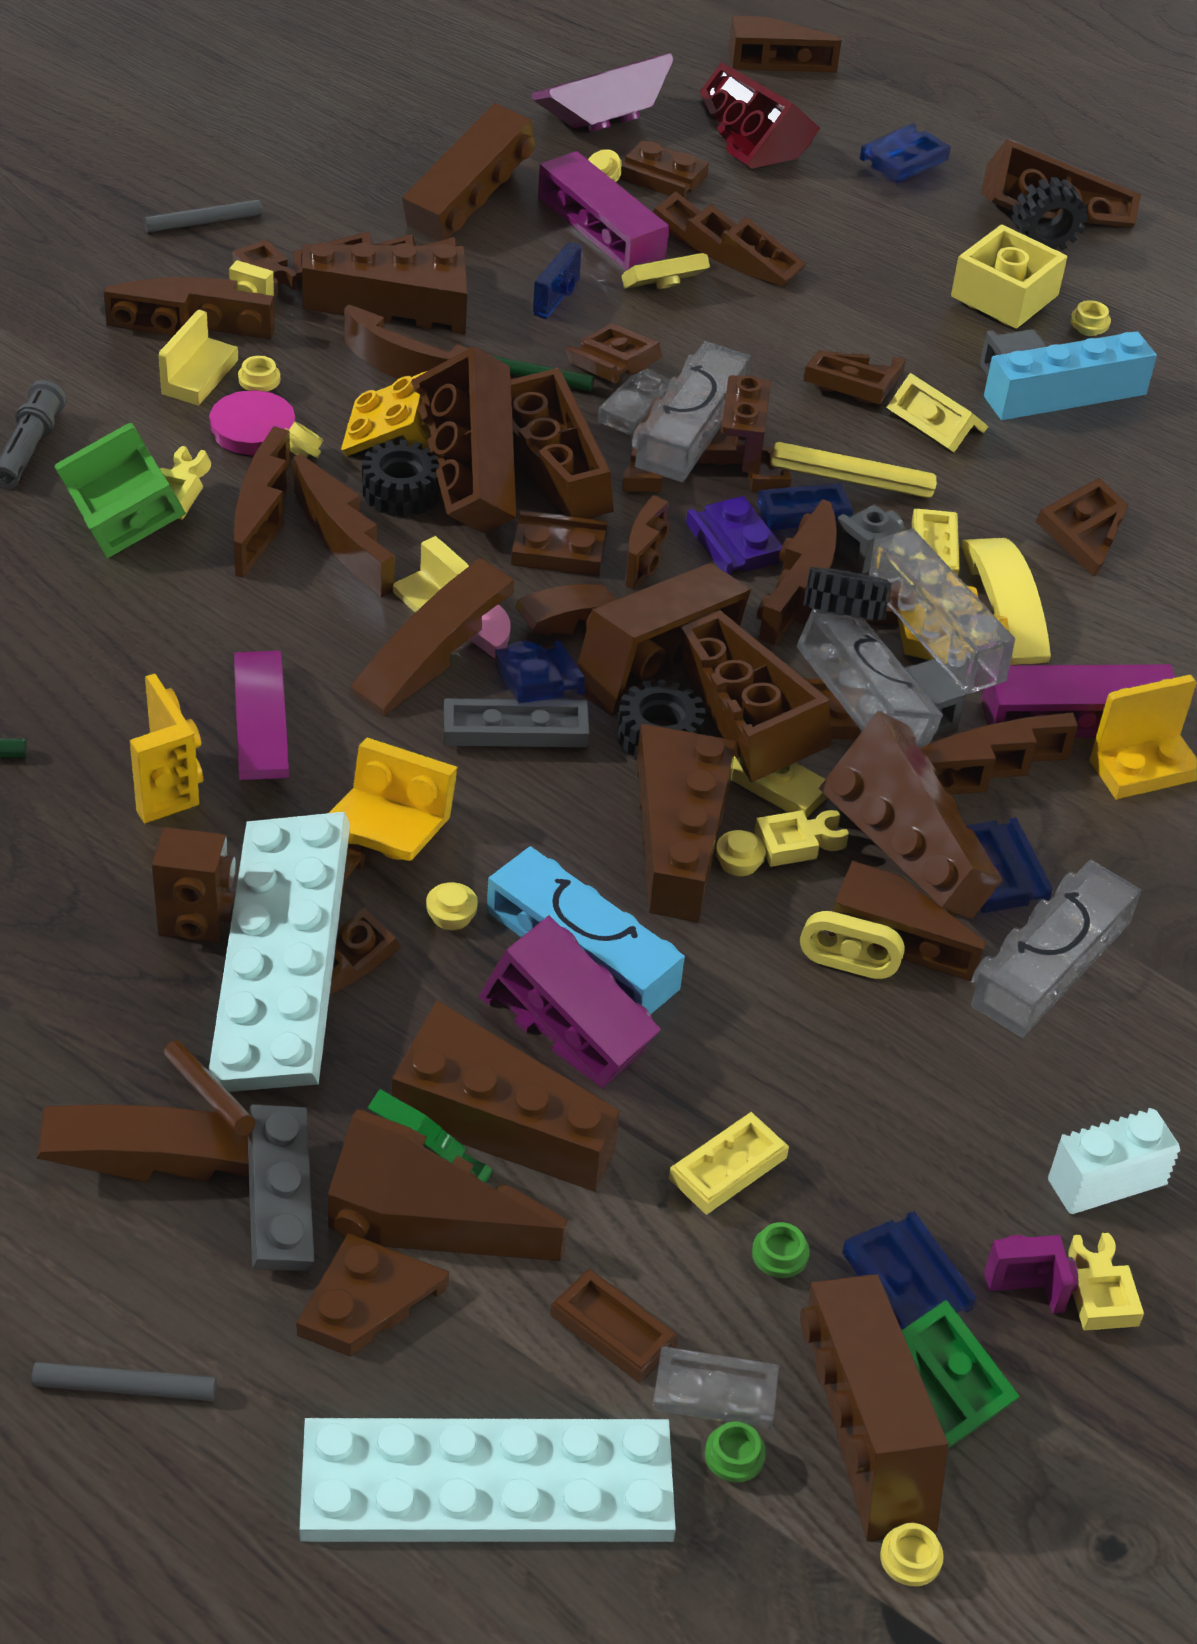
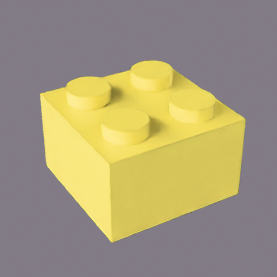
[951,224,1068,329]

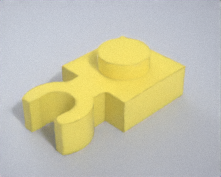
[160,446,211,520]
[754,810,849,867]
[1068,1233,1144,1331]

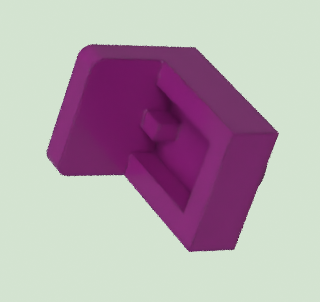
[984,1235,1078,1314]

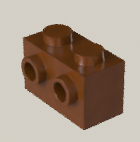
[152,827,236,943]

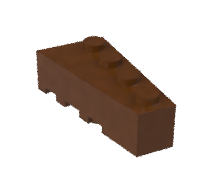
[681,610,831,783]
[636,723,737,922]

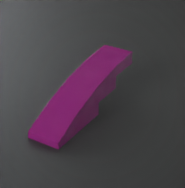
[234,651,289,780]

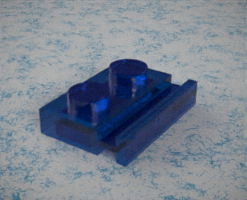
[860,123,951,183]
[495,641,585,704]
[966,817,1053,913]
[842,1211,977,1330]

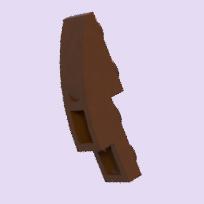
[104,277,275,339]
[757,499,836,646]

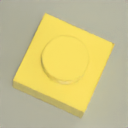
[229,260,274,296]

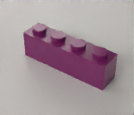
[538,151,669,271]
[981,664,1176,738]

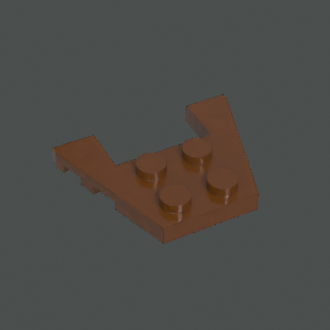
[622,398,792,493]

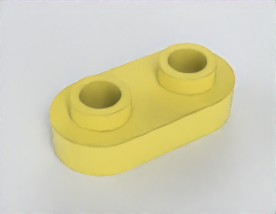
[800,911,905,979]

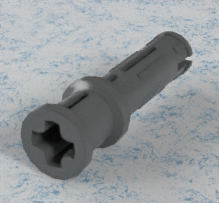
[0,380,67,489]

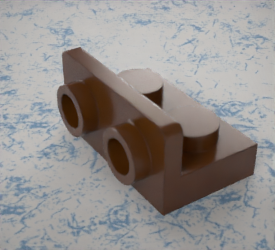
[721,375,771,474]

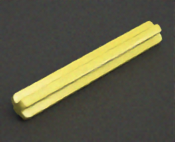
[770,442,937,498]

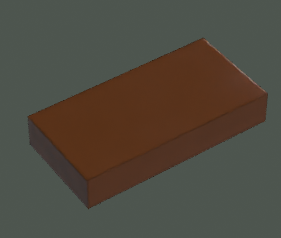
[551,1268,679,1384]

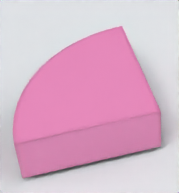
[469,604,511,659]

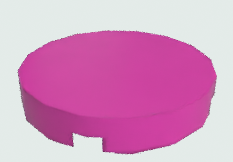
[209,390,296,455]

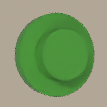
[752,1222,809,1278]
[705,1421,766,1483]

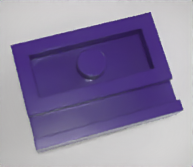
[686,496,782,576]

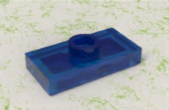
[533,241,582,319]
[757,483,854,530]

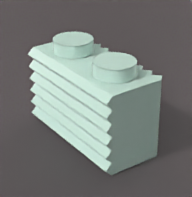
[1048,1108,1180,1214]

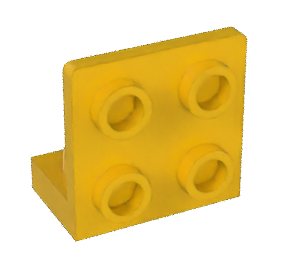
[341,371,434,456]
[130,674,204,824]
[1089,675,1197,800]
[329,737,458,861]

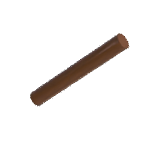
[164,1040,255,1136]

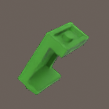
[55,423,186,558]

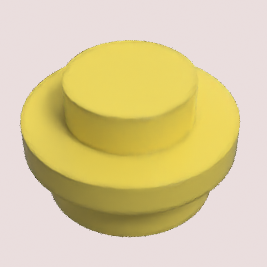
[588,150,622,182]
[1070,300,1111,336]
[238,356,281,392]
[285,421,324,458]
[716,830,766,876]
[426,882,478,930]
[880,1523,943,1587]

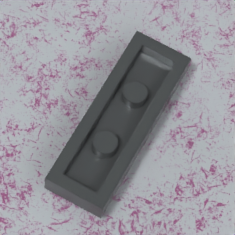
[444,698,589,748]
[248,1104,314,1271]

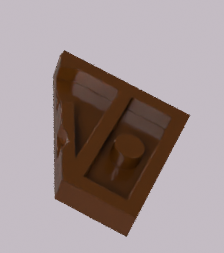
[803,350,906,404]
[1035,478,1129,576]
[296,1233,449,1357]

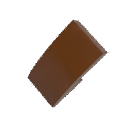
[626,495,670,589]
[515,584,617,636]
[330,907,401,995]

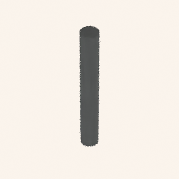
[144,200,262,233]
[32,1362,217,1402]

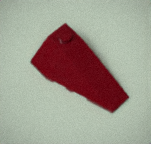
[700,62,820,169]

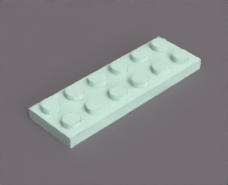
[209,812,350,1092]
[300,1418,676,1542]

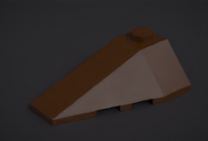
[981,139,1141,228]
[328,1108,568,1261]

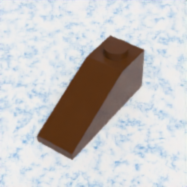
[729,15,842,73]
[828,861,986,983]

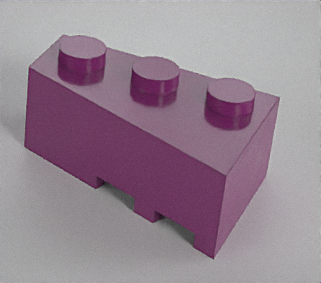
[478,915,661,1089]

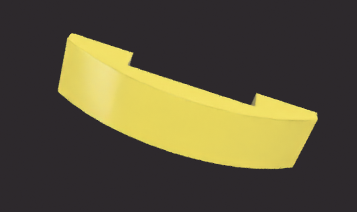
[961,538,1051,665]

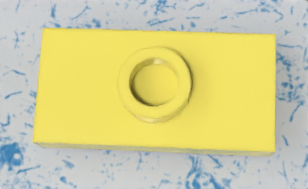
[621,253,710,289]
[912,509,959,581]
[731,756,828,818]
[669,1112,789,1215]

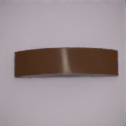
[344,304,469,379]

